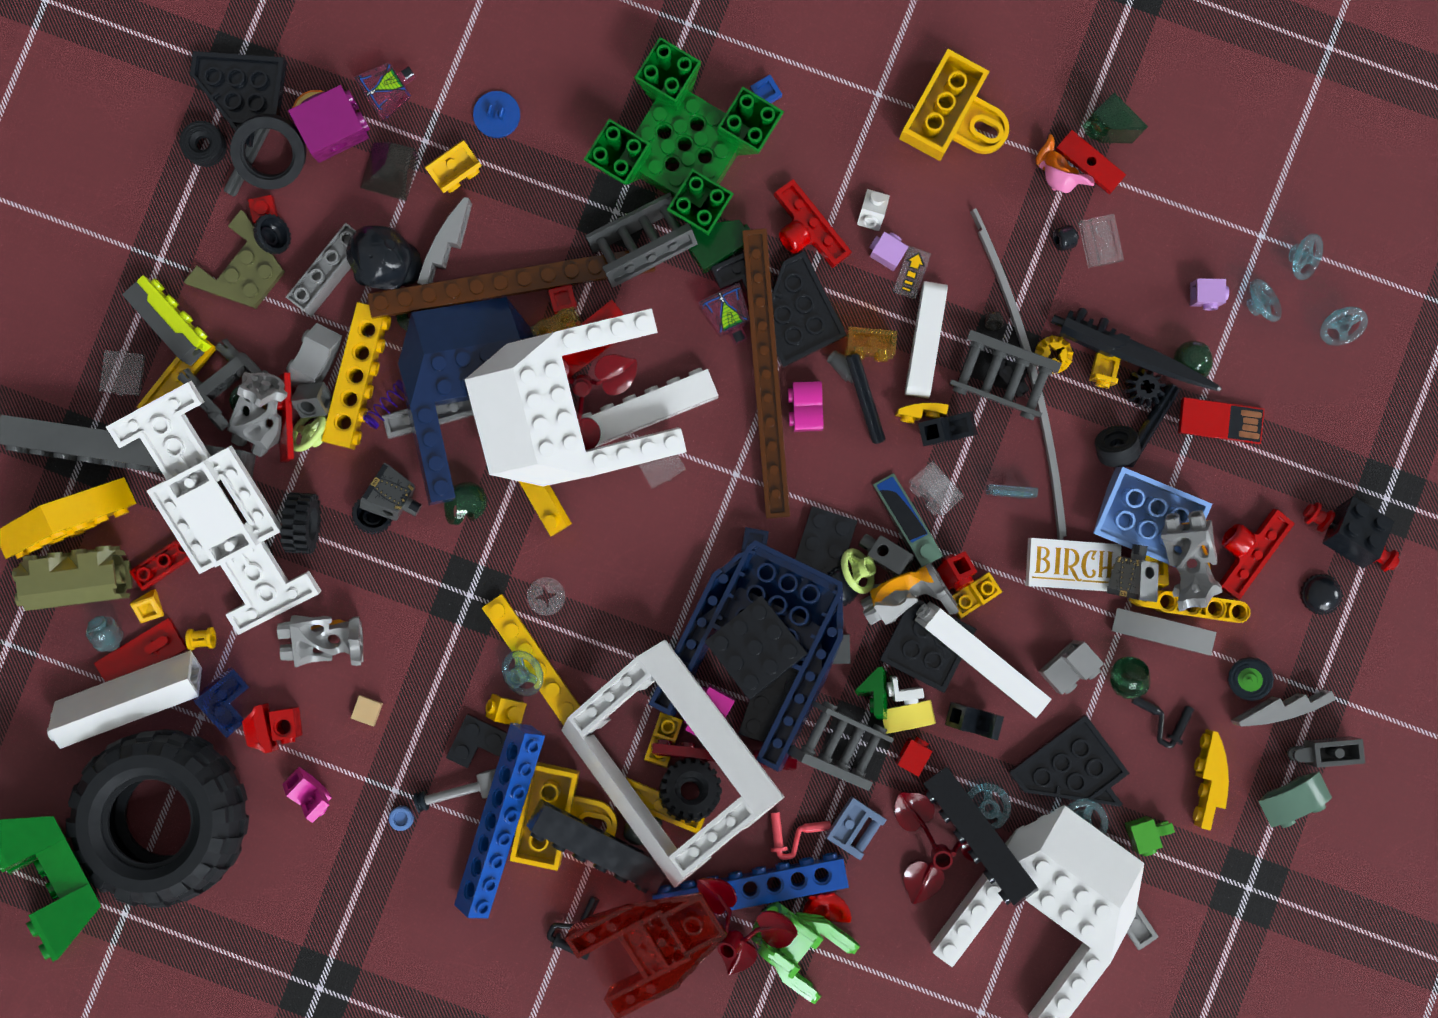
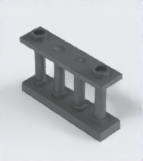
[585,192,698,288]
[949,330,1062,420]
[787,700,894,791]

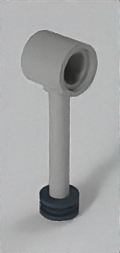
[413,769,496,812]

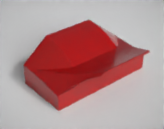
[242,703,279,754]

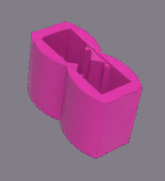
[788,381,823,432]

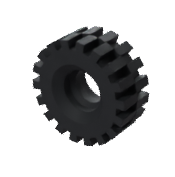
[280,492,321,554]
[659,758,722,823]

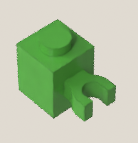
[1125,816,1175,856]

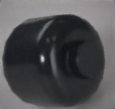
[1052,225,1079,251]

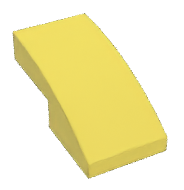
[883,700,936,734]

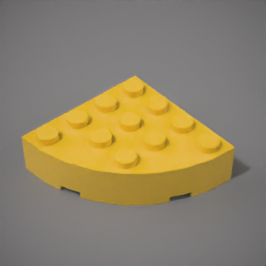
[0,477,136,559]

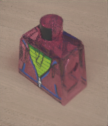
[354,63,416,122]
[698,283,750,345]

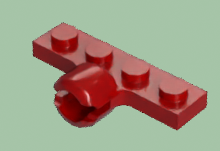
[774,179,852,268]
[1219,509,1295,600]

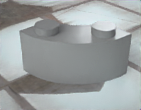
[286,323,342,388]

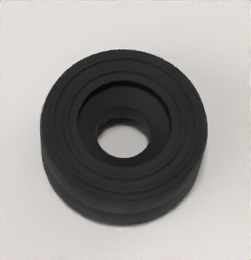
[179,121,227,167]
[1095,425,1141,467]

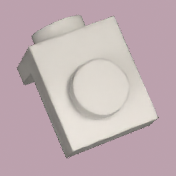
[857,189,890,231]
[887,676,924,705]

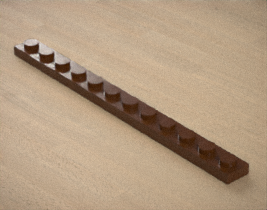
[743,229,790,518]
[367,250,656,319]

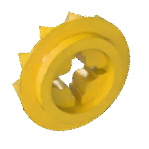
[1035,335,1074,374]

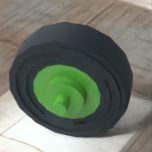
[1228,657,1274,701]

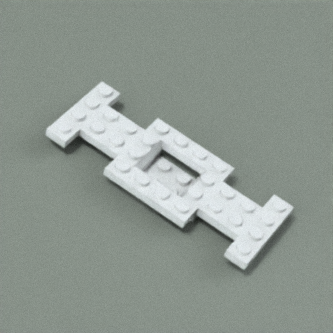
[106,380,321,635]

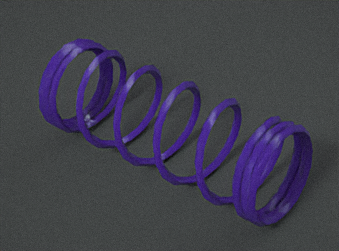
[363,380,404,429]

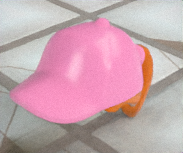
[1036,134,1095,193]

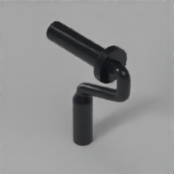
[1131,695,1194,748]
[547,896,600,960]

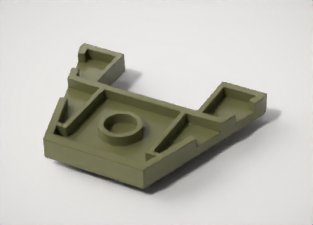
[184,210,285,309]

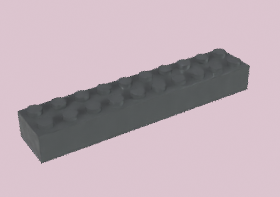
[0,415,256,482]

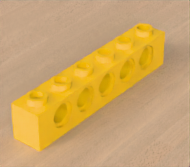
[321,302,391,450]

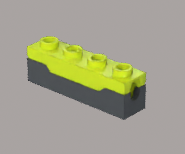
[122,275,212,366]

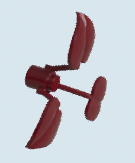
[562,354,637,450]
[895,792,1004,904]
[697,878,798,975]

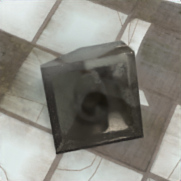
[360,142,419,201]

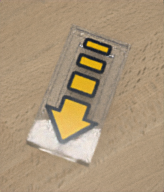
[893,246,931,299]

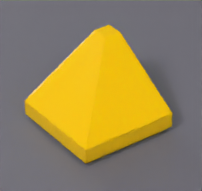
[130,589,164,623]

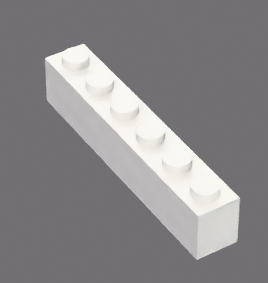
[582,368,718,448]

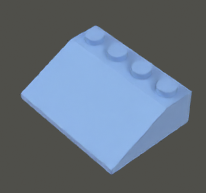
[1093,467,1212,567]

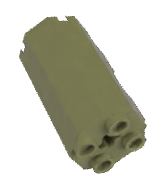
[12,546,133,611]

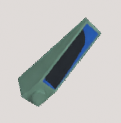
[873,473,943,568]

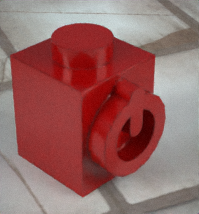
[936,551,977,591]

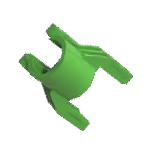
[751,902,861,1004]

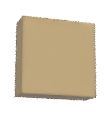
[351,695,383,726]

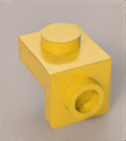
[1089,352,1121,389]
[485,694,527,725]

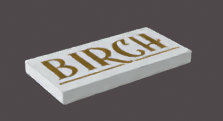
[1025,538,1121,591]

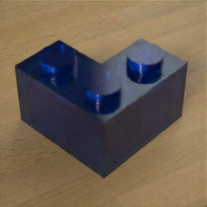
[192,667,249,738]

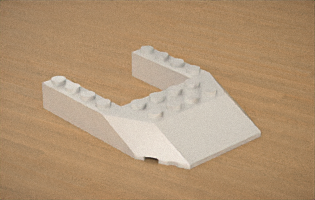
[465,308,687,486]
[930,805,1144,1018]

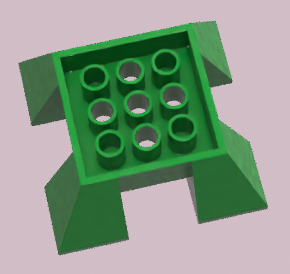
[584,37,784,236]
[0,816,101,962]

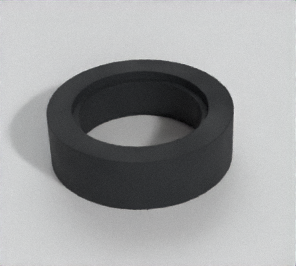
[230,114,306,189]

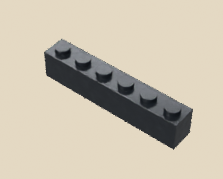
[923,766,1038,908]
[526,799,666,894]

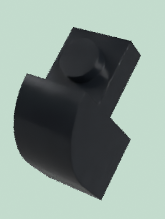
[918,411,978,446]
[945,702,1004,740]

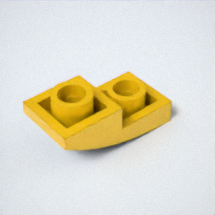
[895,403,949,424]
[952,572,1002,619]
[644,712,683,768]

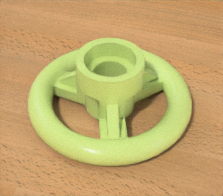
[293,416,326,452]
[841,548,876,594]

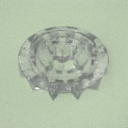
[527,577,565,615]

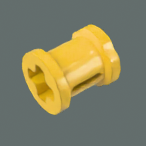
[185,627,217,650]

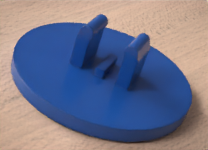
[473,91,521,138]

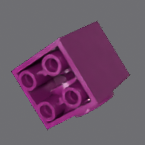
[288,85,370,163]

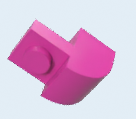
[282,767,332,823]

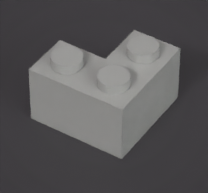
[1038,640,1104,694]

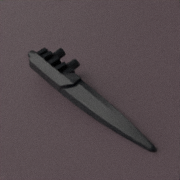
[1051,308,1222,391]

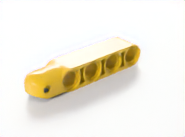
[1128,590,1251,623]

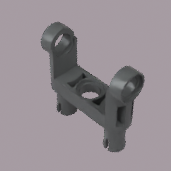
[177,339,268,432]

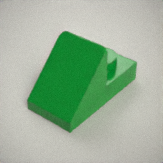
[855,667,887,720]

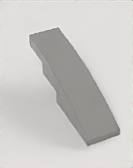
[417,197,472,285]
[1112,608,1217,656]
[1231,689,1337,727]

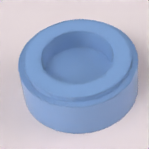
[389,806,414,831]

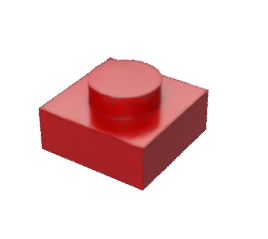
[248,195,278,224]
[548,284,578,314]

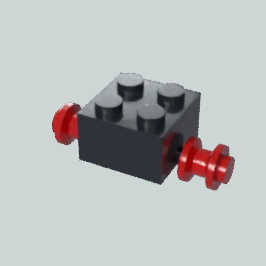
[1303,496,1400,572]

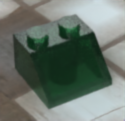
[1083,92,1148,144]

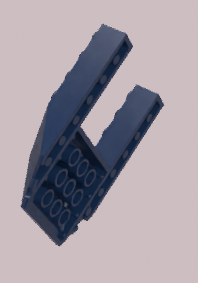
[398,297,537,506]
[648,540,843,772]

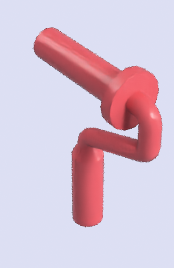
[770,812,831,860]

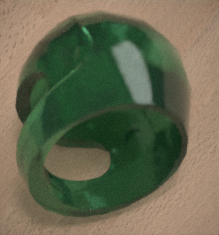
[1173,340,1213,384]
[444,482,487,525]
[1110,656,1151,699]

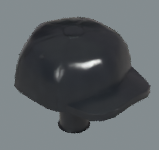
[346,225,423,289]

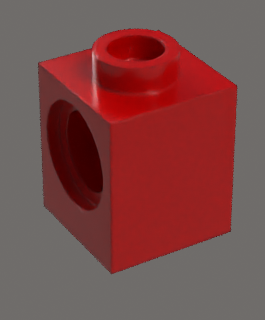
[269,707,303,744]
[895,736,933,777]

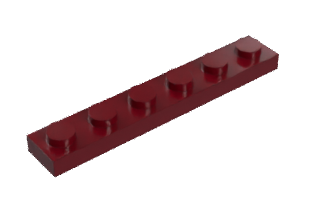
[650,739,797,771]

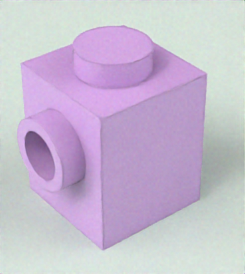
[869,232,909,271]
[1190,279,1229,311]

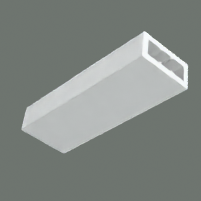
[915,601,1052,718]
[47,650,202,749]

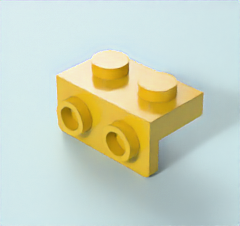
[425,140,482,193]

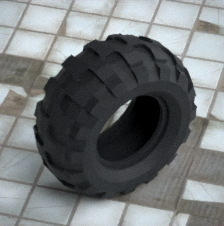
[66,729,249,908]

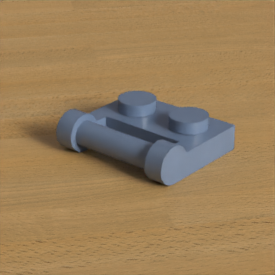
[825,796,887,860]

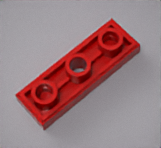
[1055,130,1126,195]
[129,539,190,591]

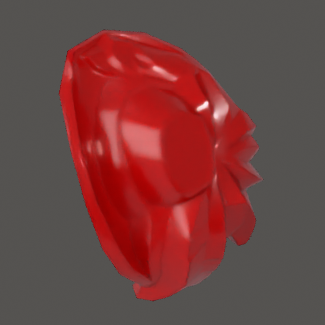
[803,892,852,923]

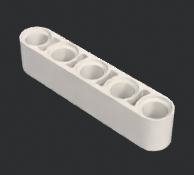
[905,281,948,399]

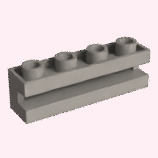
[286,223,356,317]

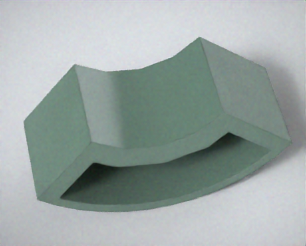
[1258,771,1332,828]

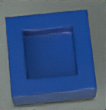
[750,75,782,103]

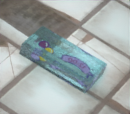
[986,484,1038,499]

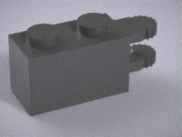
[1287,736,1365,767]

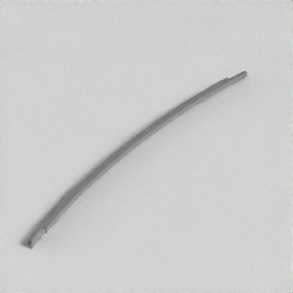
[970,208,1067,540]

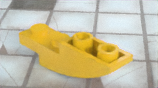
[1193,729,1229,830]

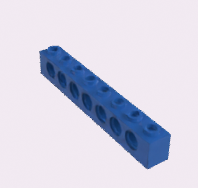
[454,723,545,918]
[652,852,849,925]

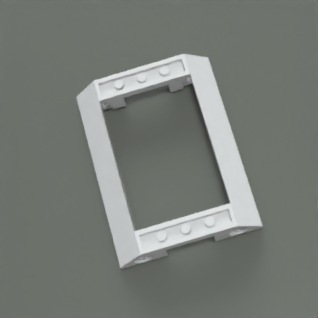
[561,640,785,888]

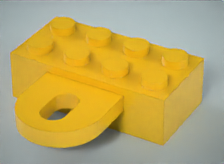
[899,49,1009,161]
[510,762,617,871]

